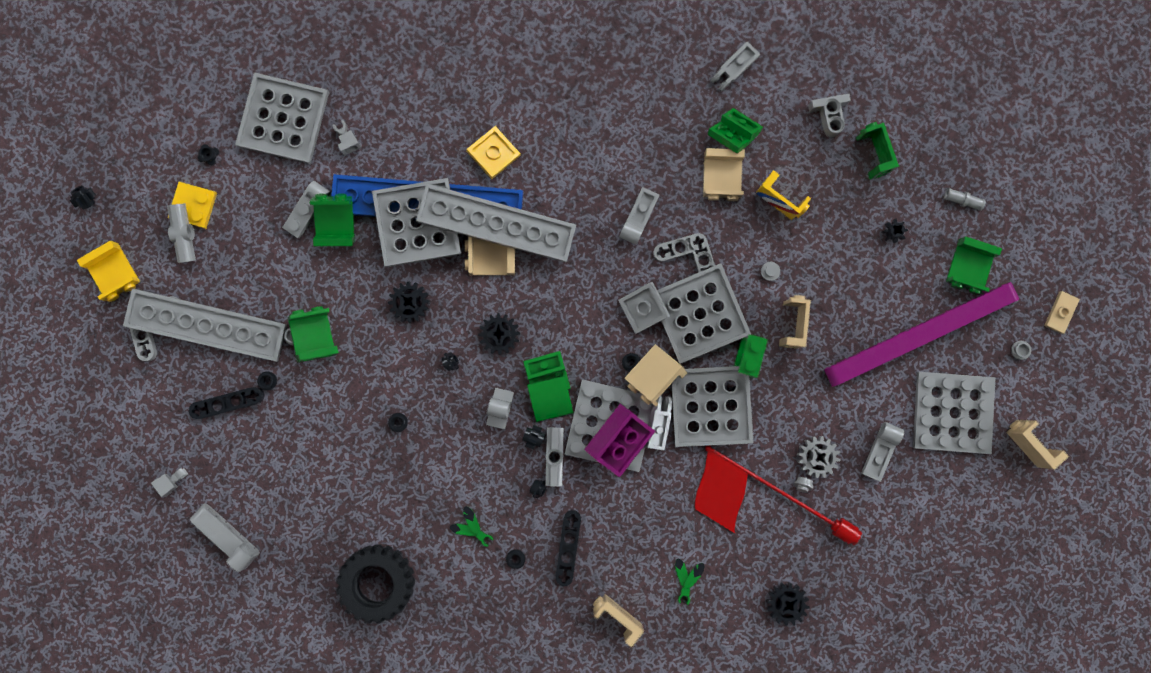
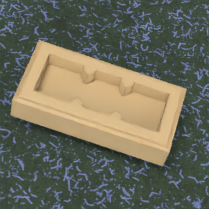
[1044,291,1080,334]

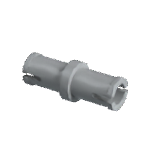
[944,188,986,211]

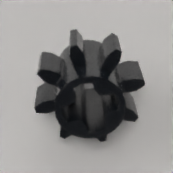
[69,186,96,210]
[882,219,908,244]
[522,425,545,450]

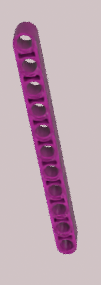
[824,282,1020,387]

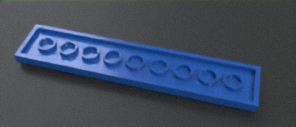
[331,174,523,220]

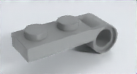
[282,181,331,238]
[619,187,659,245]
[861,422,904,482]

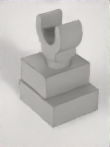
[333,120,362,156]
[151,468,188,497]

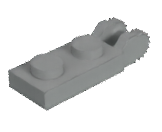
[711,41,761,91]
[644,395,672,451]

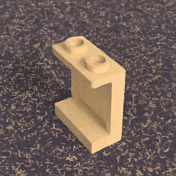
[624,344,687,407]
[1006,420,1069,470]
[593,594,644,647]

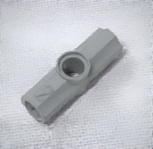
[167,203,196,263]
[545,427,564,487]

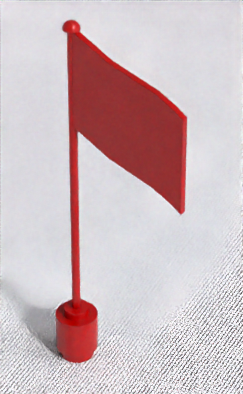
[695,445,862,545]

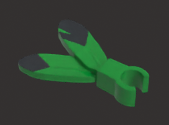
[450,506,494,547]
[675,558,705,605]

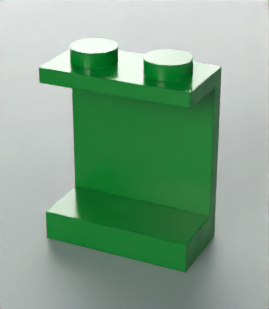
[856,122,899,180]
[310,193,355,246]
[946,236,1002,295]
[288,306,339,363]
[734,334,768,379]

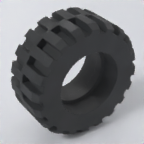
[336,544,415,624]

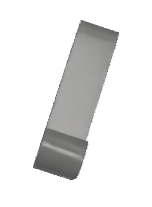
[190,503,260,572]

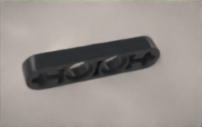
[189,387,264,419]
[556,510,581,586]

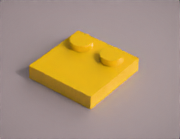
[467,126,520,179]
[168,182,217,229]

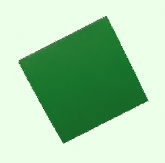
[707,108,763,154]
[523,351,571,390]
[527,376,573,422]

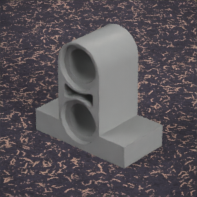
[808,94,851,137]
[486,388,514,429]

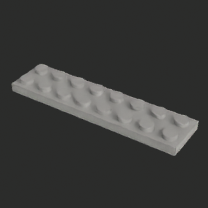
[416,183,576,263]
[123,288,287,362]

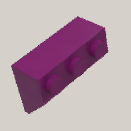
[584,404,656,477]

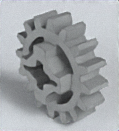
[797,436,841,478]

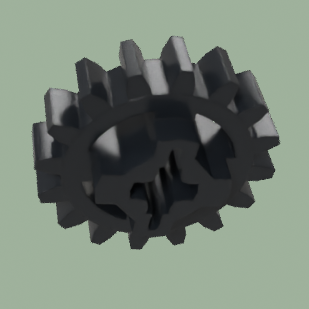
[388,281,431,323]
[478,313,520,355]
[766,582,810,626]

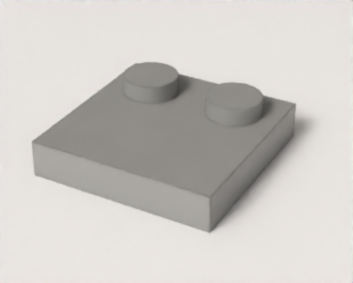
[618,282,670,334]

